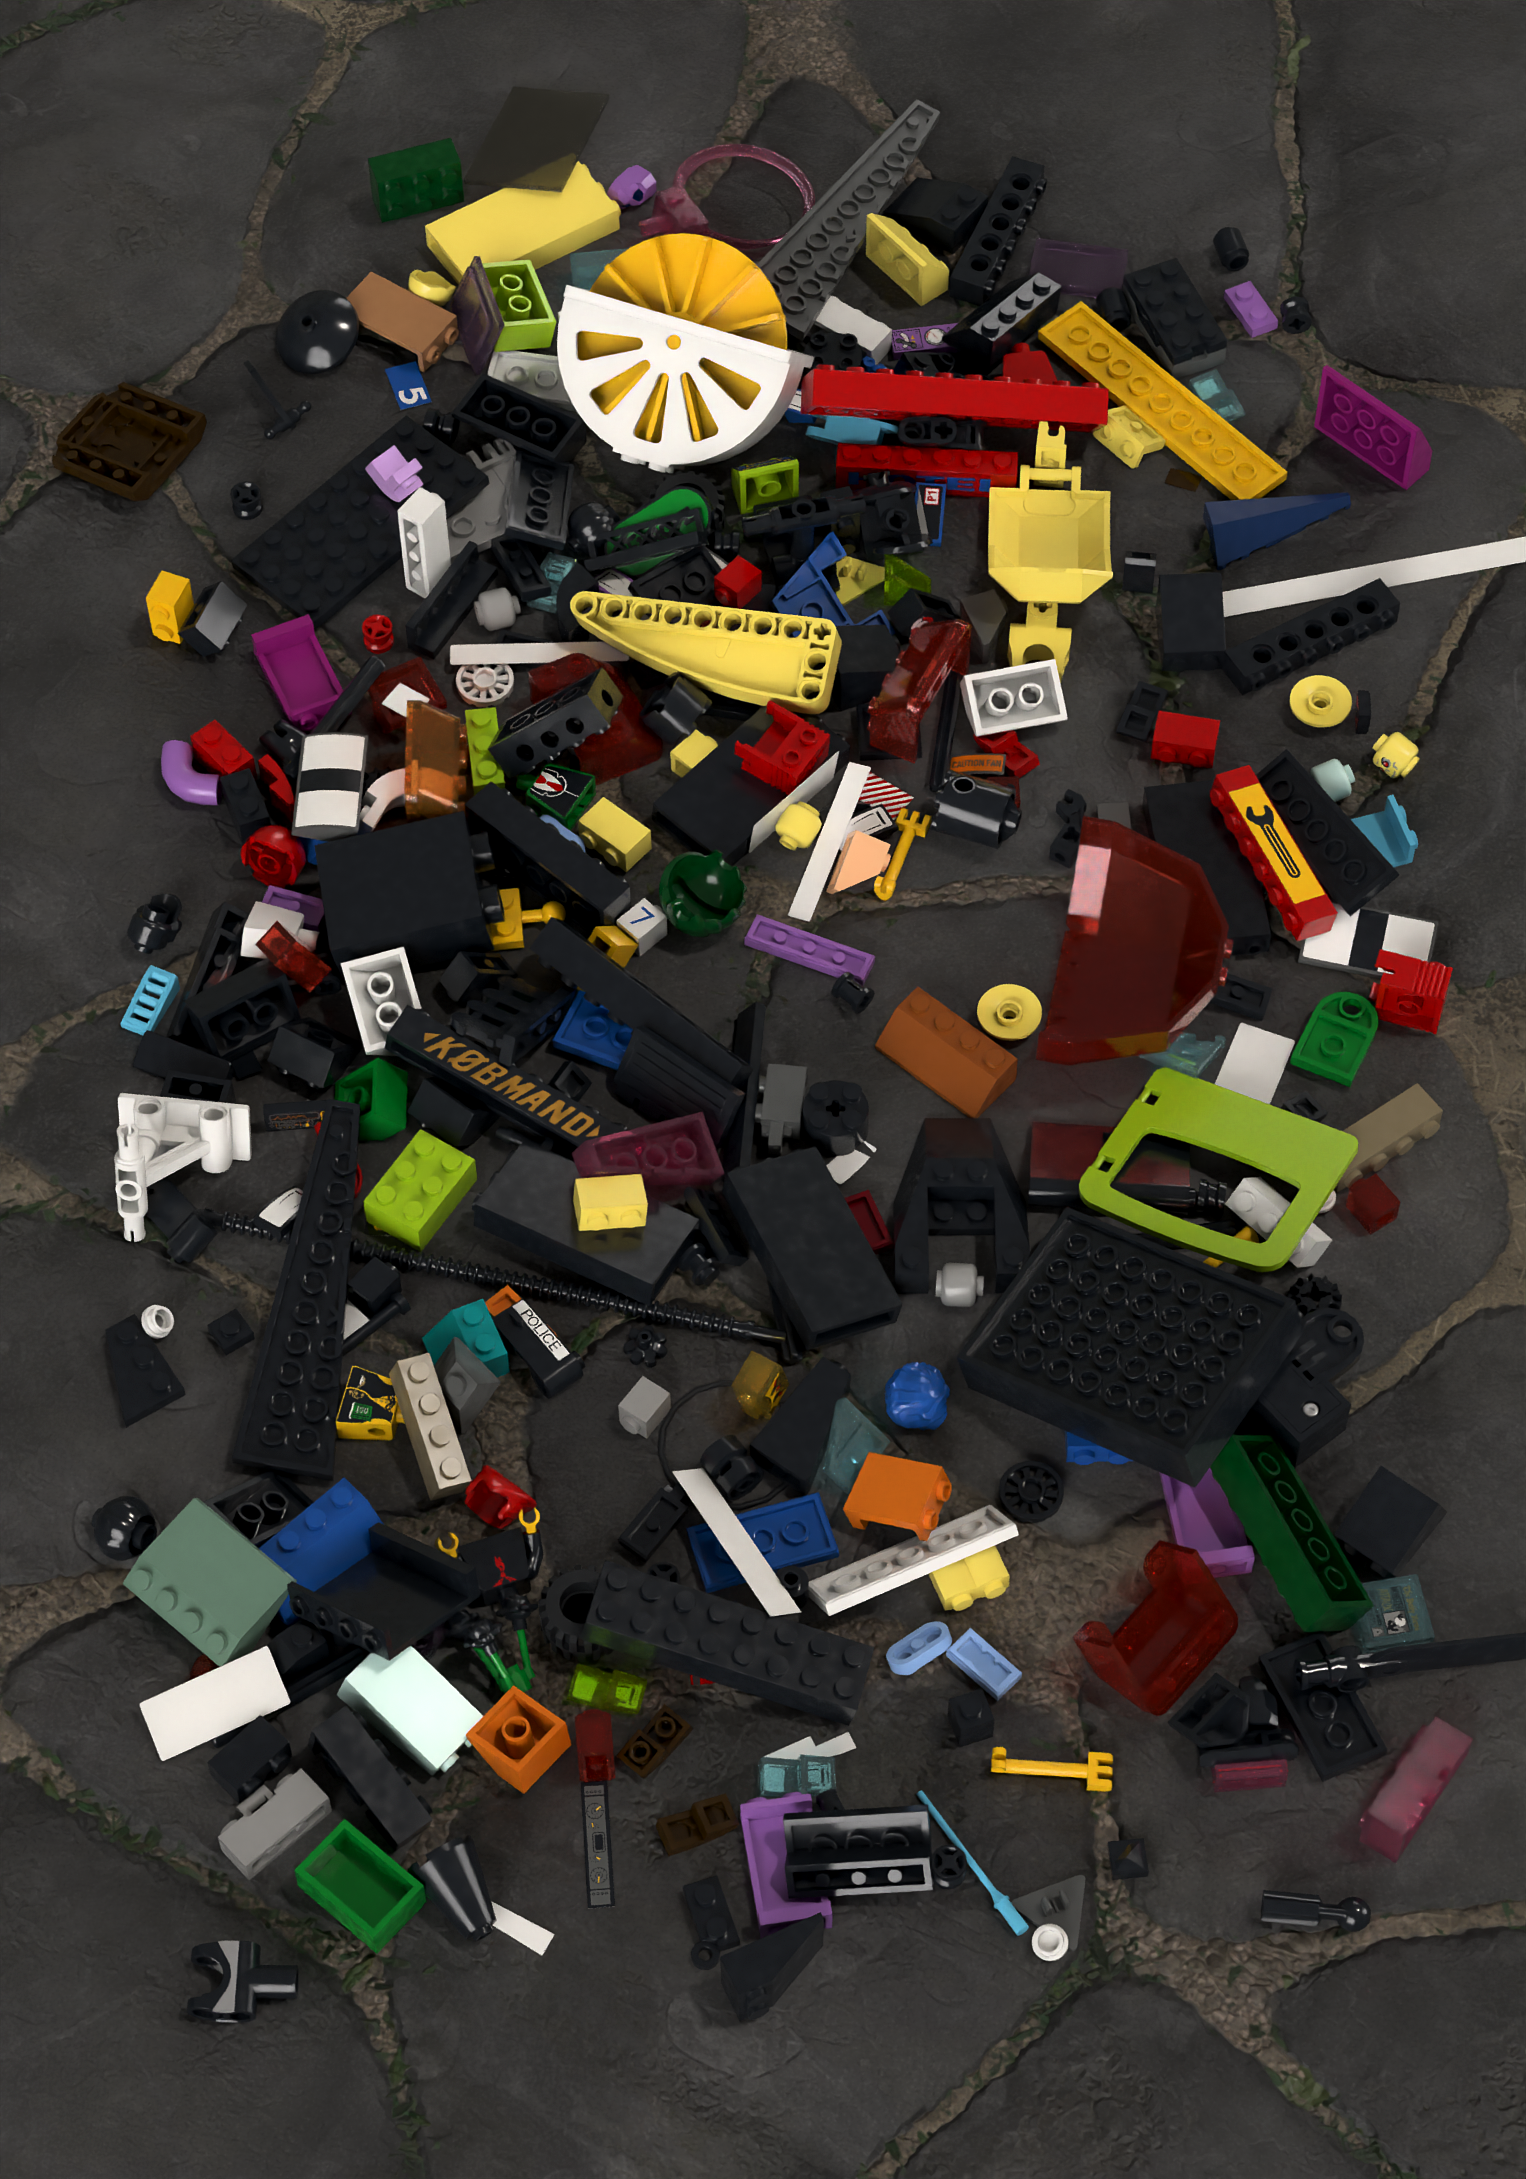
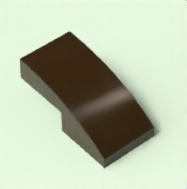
[655,1793,739,1856]

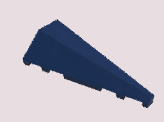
[1203,492,1351,570]

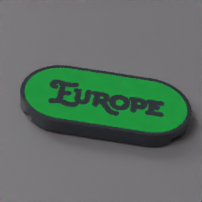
[604,486,714,579]

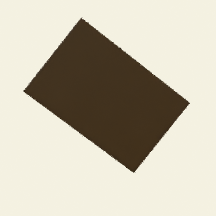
[1164,468,1202,492]

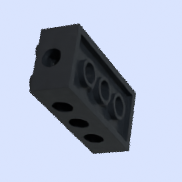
[488,667,624,779]

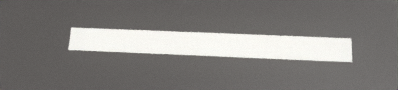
[1223,537,1526,617]

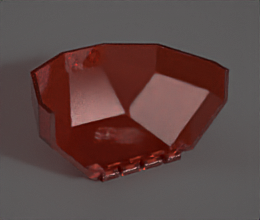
[1036,816,1233,1066]

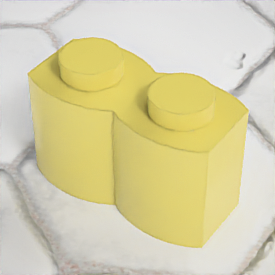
[929,1545,1010,1611]

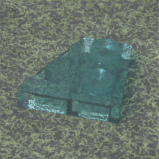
[1139,1031,1226,1079]
[823,1397,891,1494]

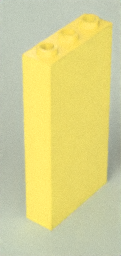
[425,155,621,301]

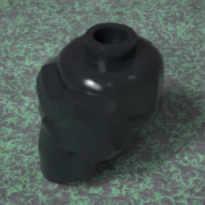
[127,894,182,954]

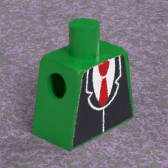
[516,763,596,831]

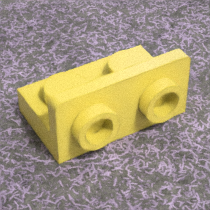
[1093,405,1166,469]

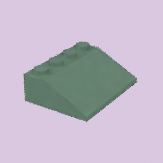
[122,1498,297,1667]

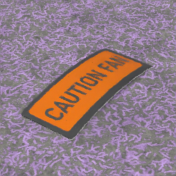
[949,753,1006,775]

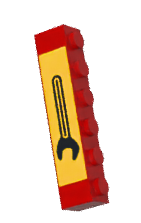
[1210,765,1338,942]

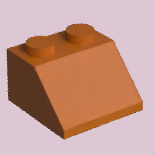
[466,1685,572,1794]

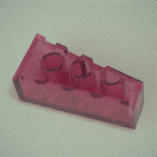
[572,1112,724,1185]
[1358,1717,1473,1863]

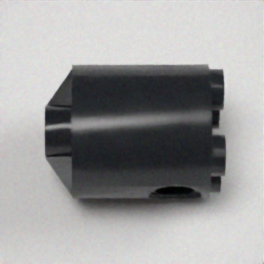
[931,769,1022,849]

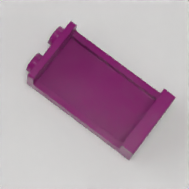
[251,614,352,731]

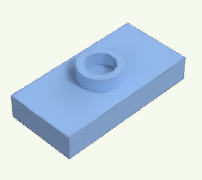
[946,1628,1022,1701]

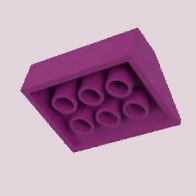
[1314,365,1433,490]

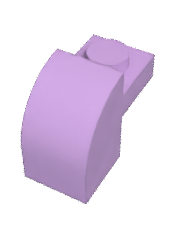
[365,445,423,502]

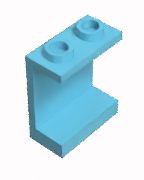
[1351,795,1418,867]

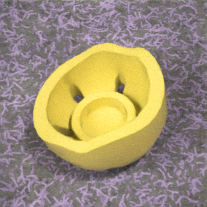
[408,270,457,307]

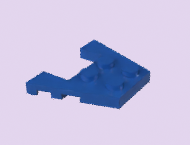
[770,531,896,638]

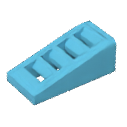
[120,965,180,1035]

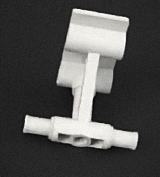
[114,1093,252,1242]

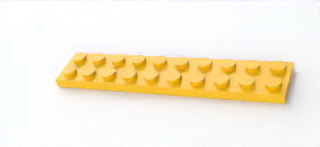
[1038,301,1288,500]

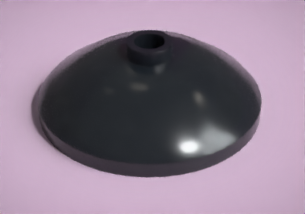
[276,290,359,374]

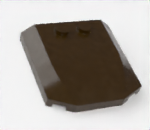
[52,382,207,501]

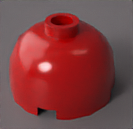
[240,825,306,888]

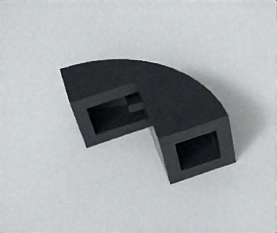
[556,563,599,642]

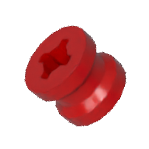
[362,614,394,654]

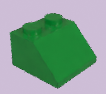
[335,1058,408,1141]

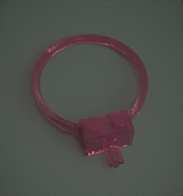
[639,144,815,251]

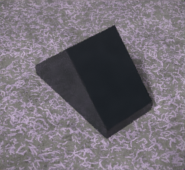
[1122,551,1157,593]

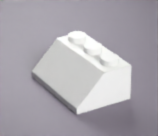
[960,659,1068,737]
[341,946,421,1056]

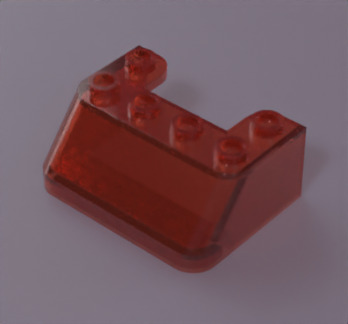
[867,619,972,763]
[528,653,663,786]
[1072,1540,1238,1716]

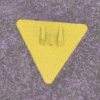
[836,556,892,606]

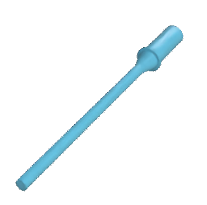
[916,1790,1029,1936]

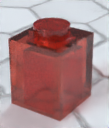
[1346,1174,1400,1235]

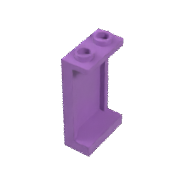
[1159,1468,1255,1582]
[740,1792,833,1938]

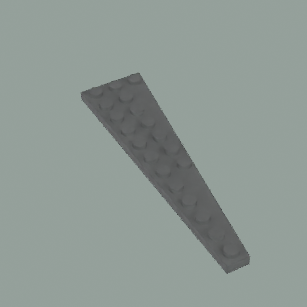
[757,99,940,341]

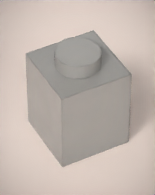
[618,1376,671,1439]

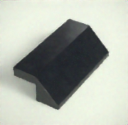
[783,1805,933,1899]

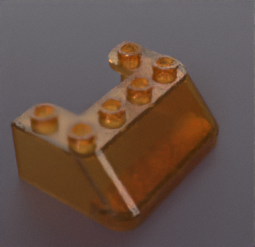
[404,700,469,824]

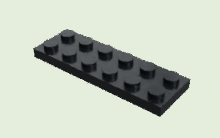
[1256,749,1399,917]

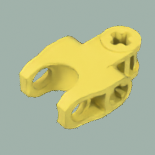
[1007,602,1072,683]

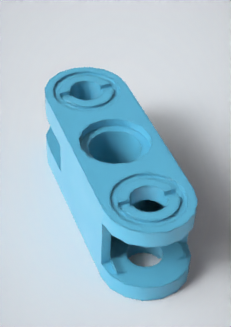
[806,415,899,445]

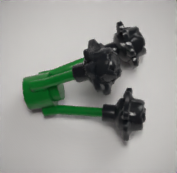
[444,1595,539,1695]

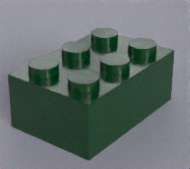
[368,138,464,223]

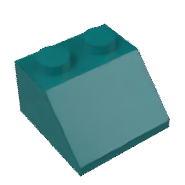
[422,1299,510,1377]

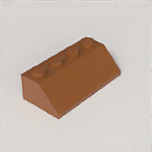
[875,987,1018,1118]

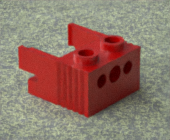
[734,700,831,795]
[1368,949,1453,1034]

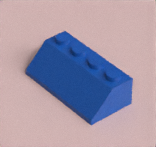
[259,1478,384,1628]

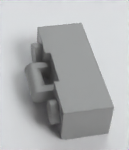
[218,1768,332,1880]

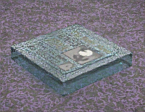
[1357,1574,1435,1653]

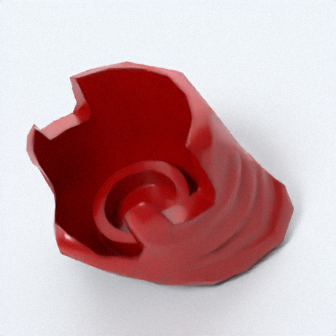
[464,1465,537,1529]

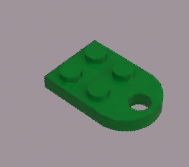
[1290,992,1378,1087]

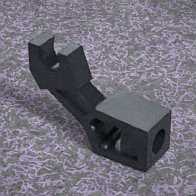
[1049,789,1088,869]

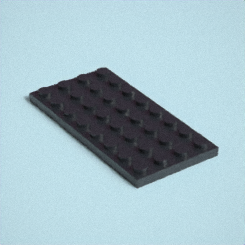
[231,415,490,631]

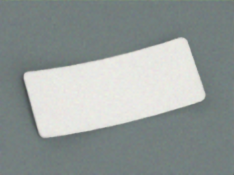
[826,1141,876,1184]

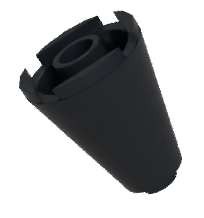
[407,1835,497,1942]

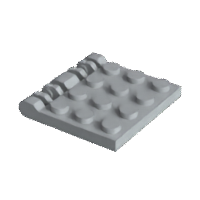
[447,438,516,564]

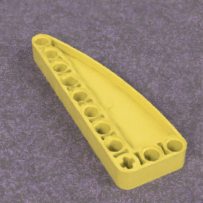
[570,591,842,714]

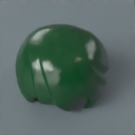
[659,849,747,937]

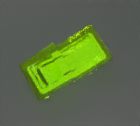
[566,1663,648,1714]

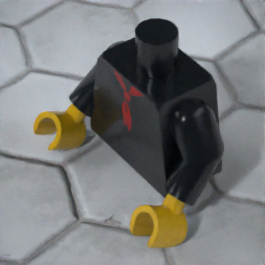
[435,1507,544,1608]

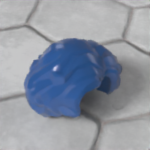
[884,1362,950,1430]

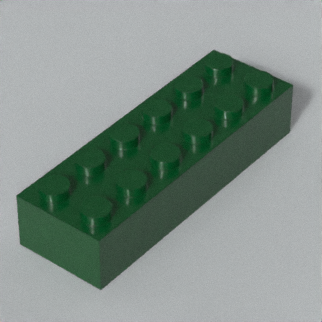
[1210,1435,1374,1632]

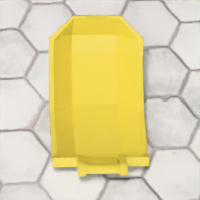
[988,465,1113,604]

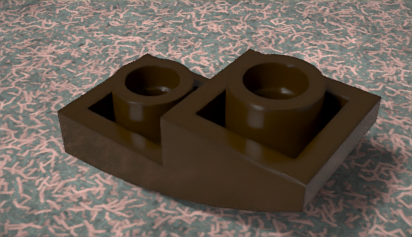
[616,1704,693,1779]

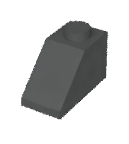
[959,589,1009,664]

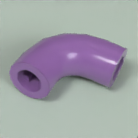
[161,740,222,806]

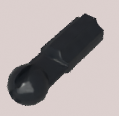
[1261,1890,1371,1932]

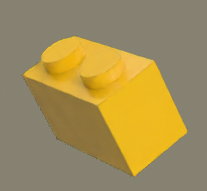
[146,570,194,644]

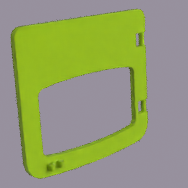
[1079,1067,1359,1272]

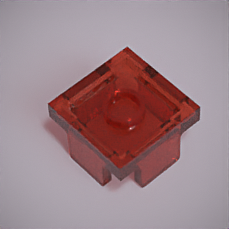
[367,657,447,739]

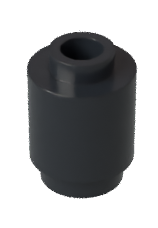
[1213,227,1249,271]
[1096,287,1131,332]
[776,1566,809,1609]

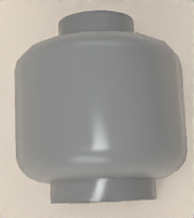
[474,588,521,631]
[935,1262,984,1307]

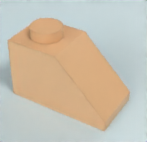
[826,830,891,894]

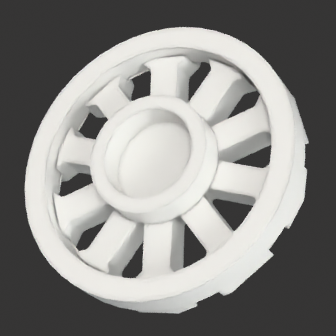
[456,664,514,708]

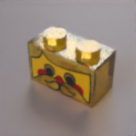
[731,1351,789,1420]

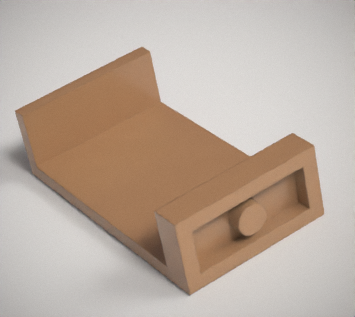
[346,272,459,372]

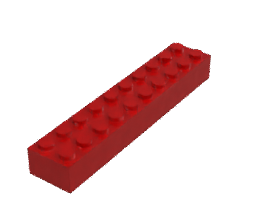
[801,365,1109,433]

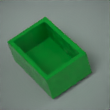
[294,1819,427,1954]

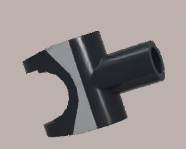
[187,1941,299,2022]

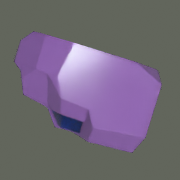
[607,165,657,209]

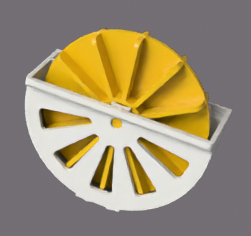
[557,233,814,474]

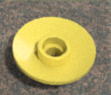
[1289,675,1352,727]
[977,984,1042,1041]

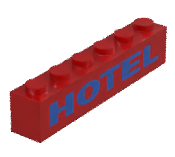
[836,443,1018,497]

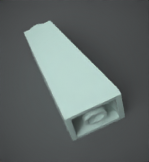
[337,1646,483,1776]

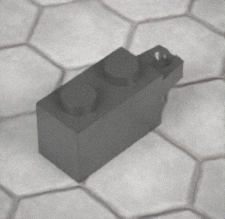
[755,1063,807,1156]

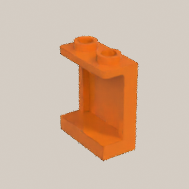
[843,1452,952,1541]

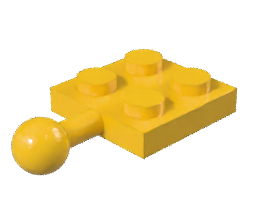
[487,888,566,952]

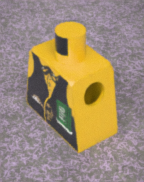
[336,1366,405,1441]

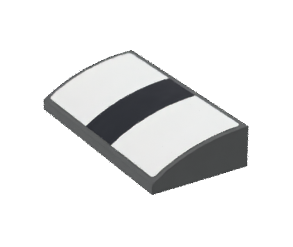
[291,732,368,842]
[1298,900,1439,979]

